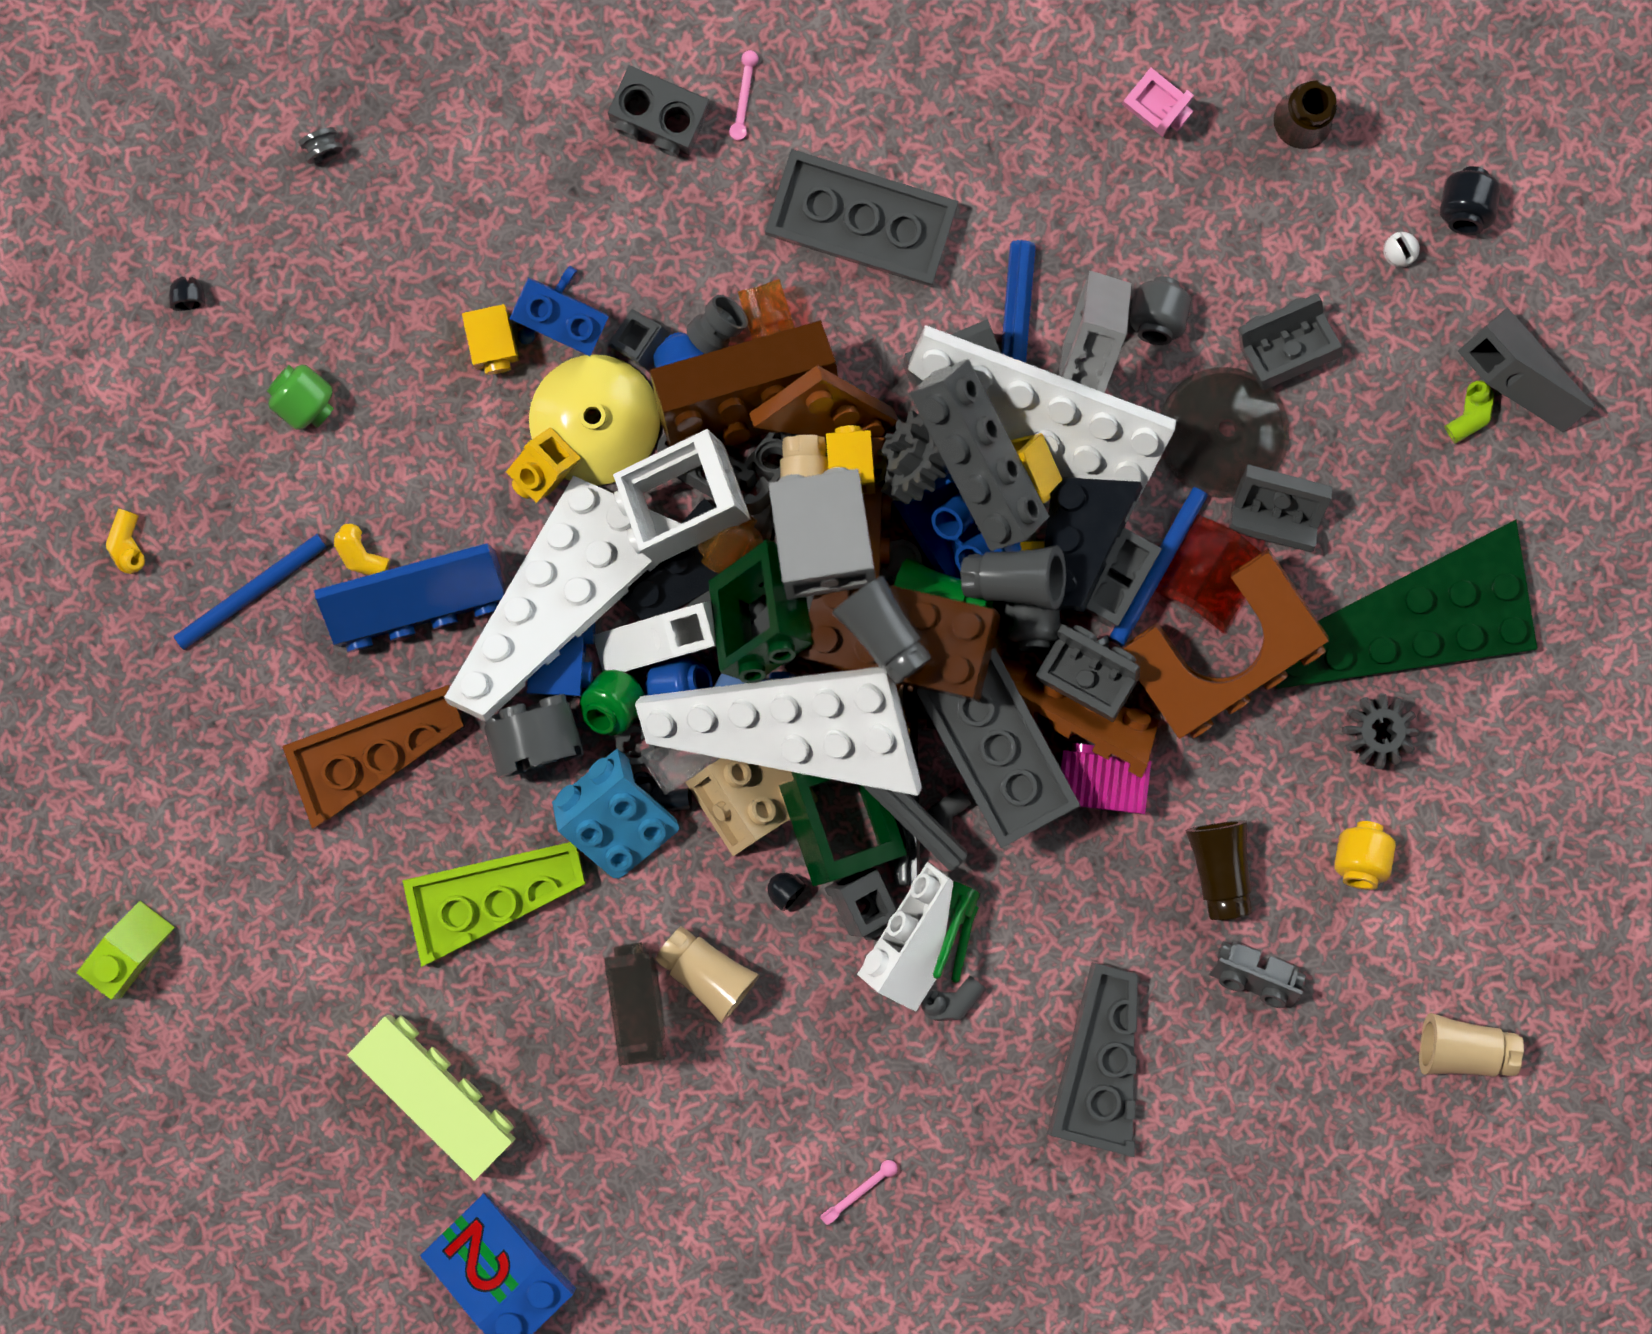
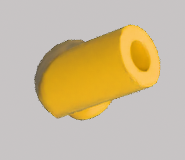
[106,508,145,574]
[334,523,390,575]

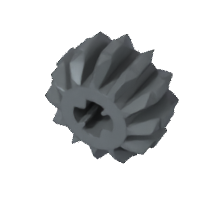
[1342,694,1419,769]

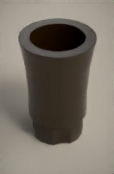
[1274,80,1337,149]
[1186,820,1252,920]

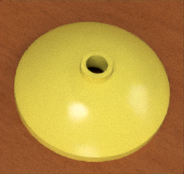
[529,354,661,486]

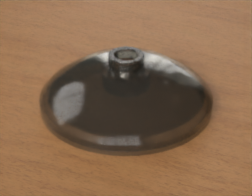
[1161,367,1290,498]

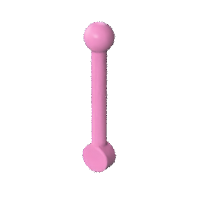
[730,50,759,141]
[820,1160,898,1225]

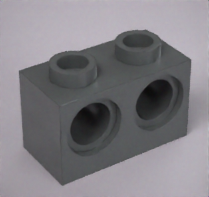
[607,65,711,157]
[1083,527,1161,629]

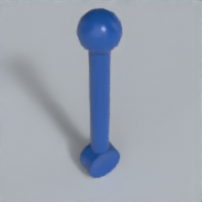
[518,266,578,345]

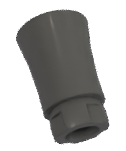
[960,546,1066,609]
[832,576,932,684]

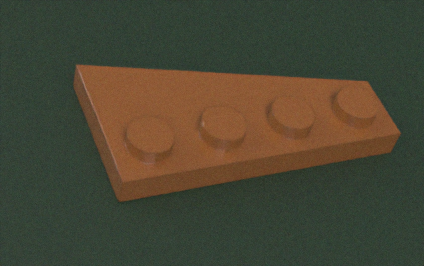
[1000,658,1159,779]
[282,685,465,829]

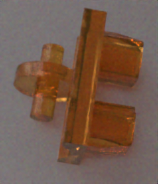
[738,279,795,340]

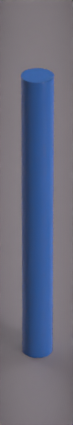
[1109,487,1208,646]
[174,534,327,650]

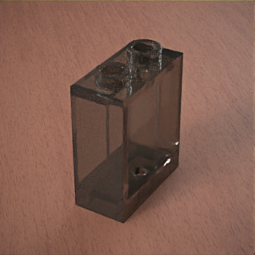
[604,942,668,1066]

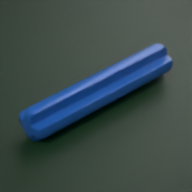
[1001,240,1036,363]

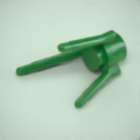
[933,881,980,983]

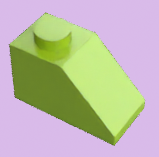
[76,901,175,1000]

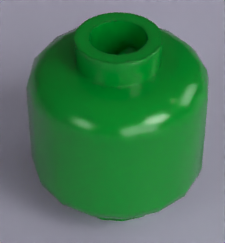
[580,669,645,735]

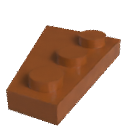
[749,365,898,439]

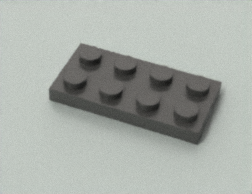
[765,149,959,287]
[915,647,1080,848]

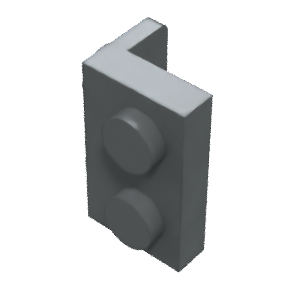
[1238,294,1343,391]
[1229,464,1332,552]
[1036,624,1140,723]

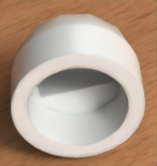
[1383,231,1420,268]

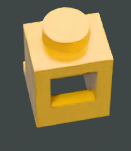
[506,427,581,503]

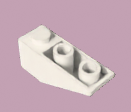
[594,601,716,672]
[857,862,954,1012]

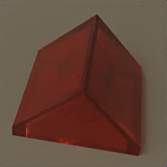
[1155,515,1262,633]

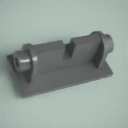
[1209,940,1306,1008]

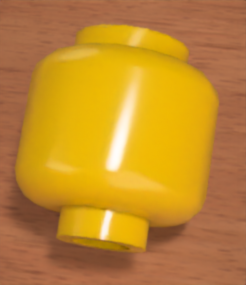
[1334,821,1396,890]

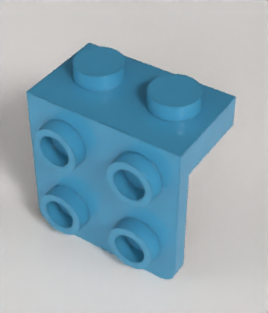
[552,748,679,878]

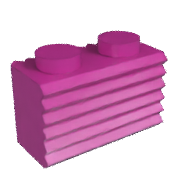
[1059,743,1151,814]

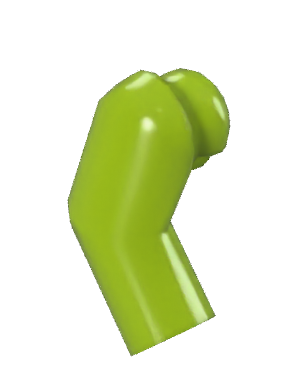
[1444,380,1494,444]

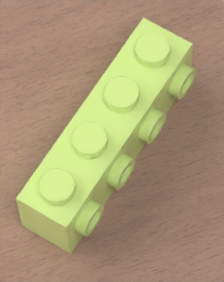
[347,1014,516,1181]

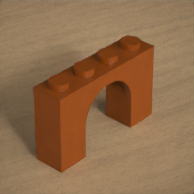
[1121,548,1329,739]

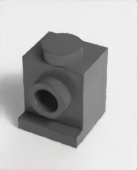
[825,868,897,940]

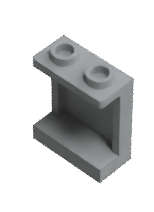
[768,467,876,600]

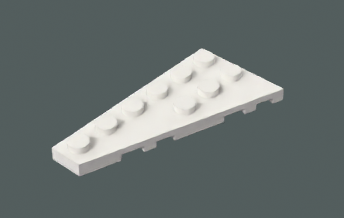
[908,325,1176,525]
[444,475,681,722]
[635,667,922,796]

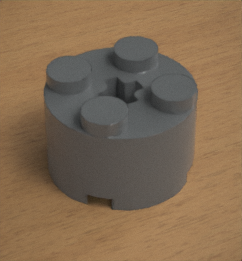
[484,694,584,778]

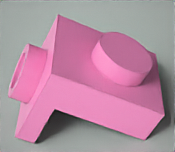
[1122,68,1194,137]

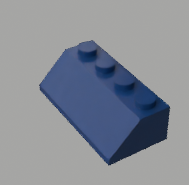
[314,543,506,652]

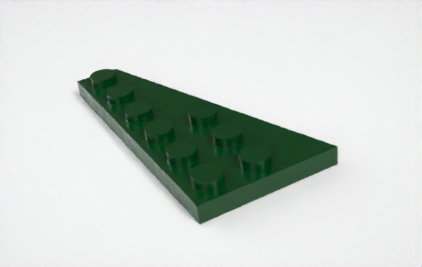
[1274,519,1537,689]

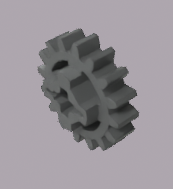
[874,411,947,504]

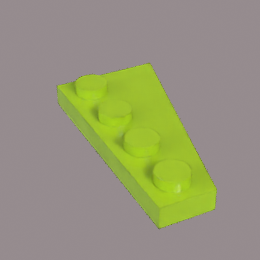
[402,842,586,967]

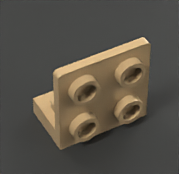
[685,758,818,856]

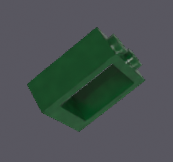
[709,539,813,683]
[779,772,907,886]

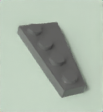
[1047,962,1138,1157]

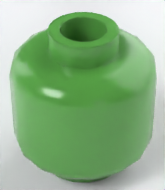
[266,365,334,430]

